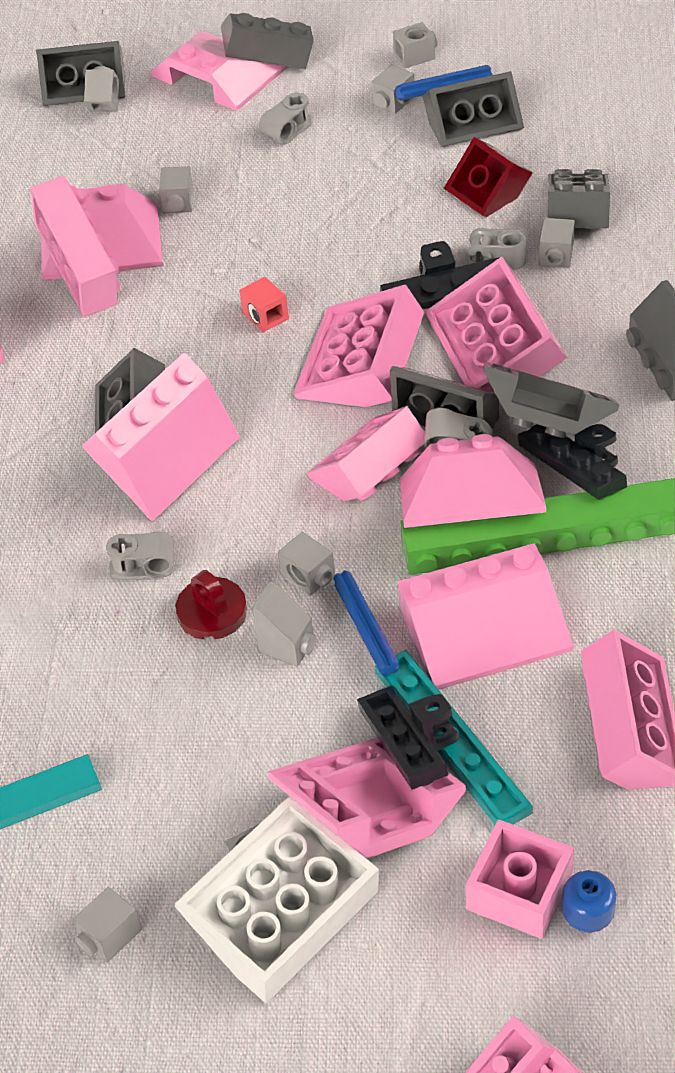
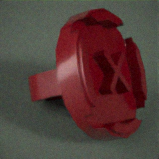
[175,570,247,640]

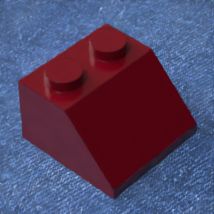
[444,137,533,217]

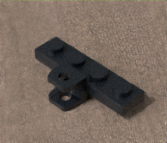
[380,241,500,309]
[518,424,627,500]
[357,686,459,790]

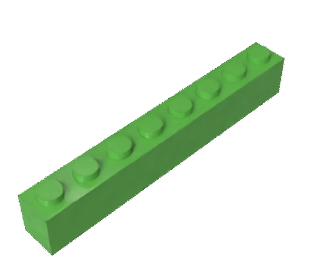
[400,478,675,575]

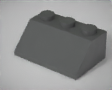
[221,13,314,69]
[36,41,126,106]
[423,71,524,147]
[626,280,675,401]
[95,348,165,433]
[390,366,499,431]

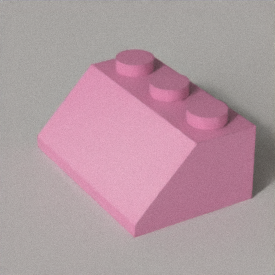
[306,406,425,502]

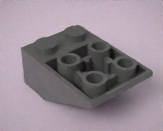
[548,169,610,228]

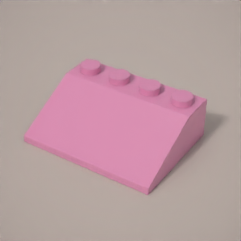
[425,256,567,392]
[293,285,424,407]
[82,352,240,521]
[398,543,574,690]

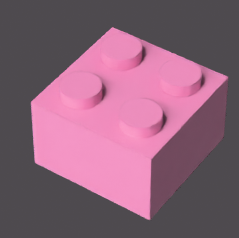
[466,819,574,939]

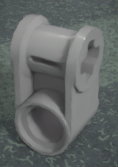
[259,92,312,144]
[465,228,526,270]
[424,408,492,448]
[106,531,175,580]

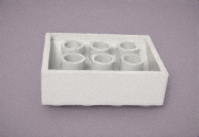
[175,796,379,1004]

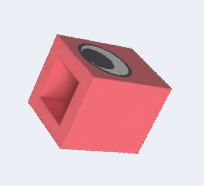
[239,276,289,333]

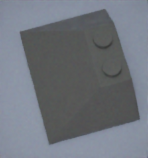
[483,361,620,438]

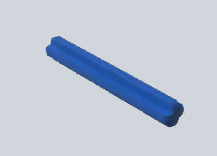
[394,65,493,101]
[333,570,399,676]

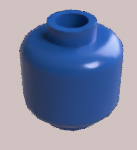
[562,870,617,933]

